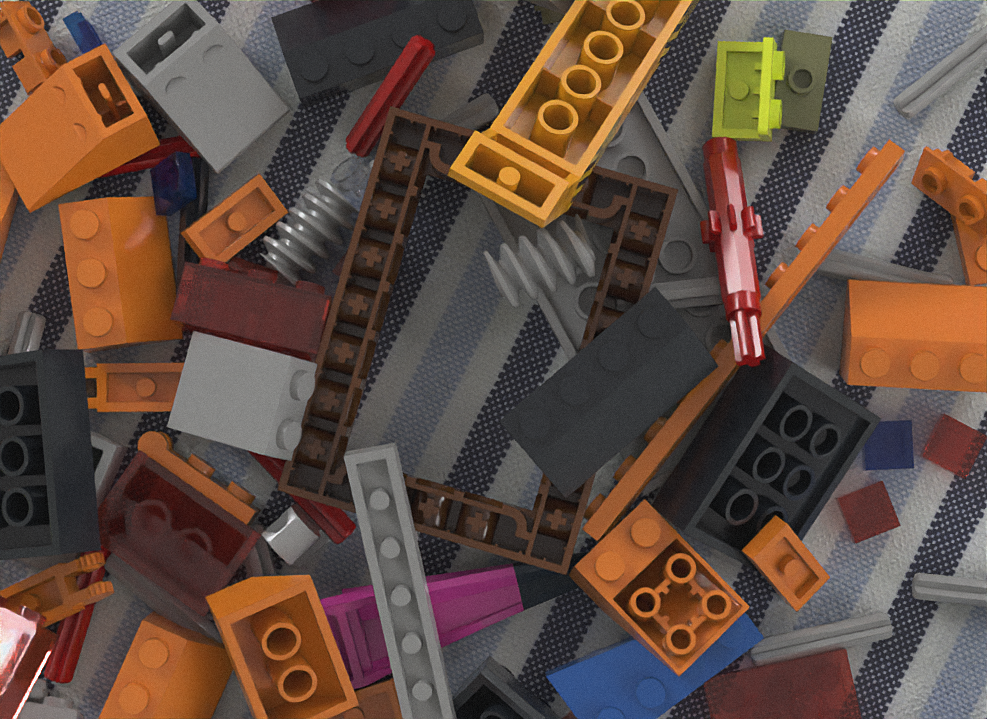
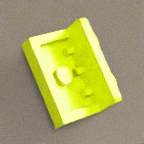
[712,37,785,142]

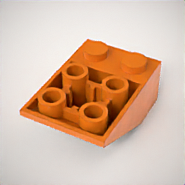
[0,43,160,213]
[569,499,750,677]

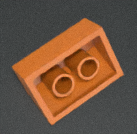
[58,196,184,353]
[839,279,987,393]
[205,575,359,719]
[99,611,234,719]

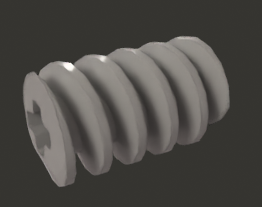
[260,179,359,288]
[483,214,596,308]

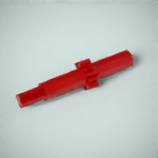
[700,137,765,367]

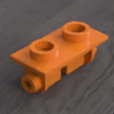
[0,1,67,96]
[911,146,987,239]

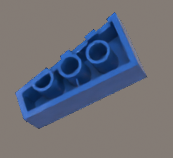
[545,612,764,719]

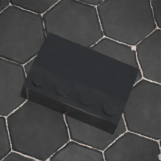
[651,343,882,573]
[0,349,101,560]

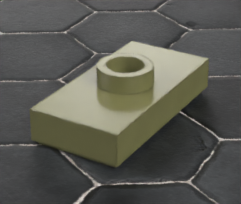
[774,30,833,134]

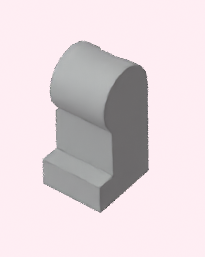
[262,504,330,568]

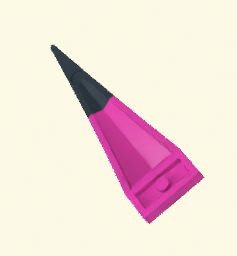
[320,551,590,689]

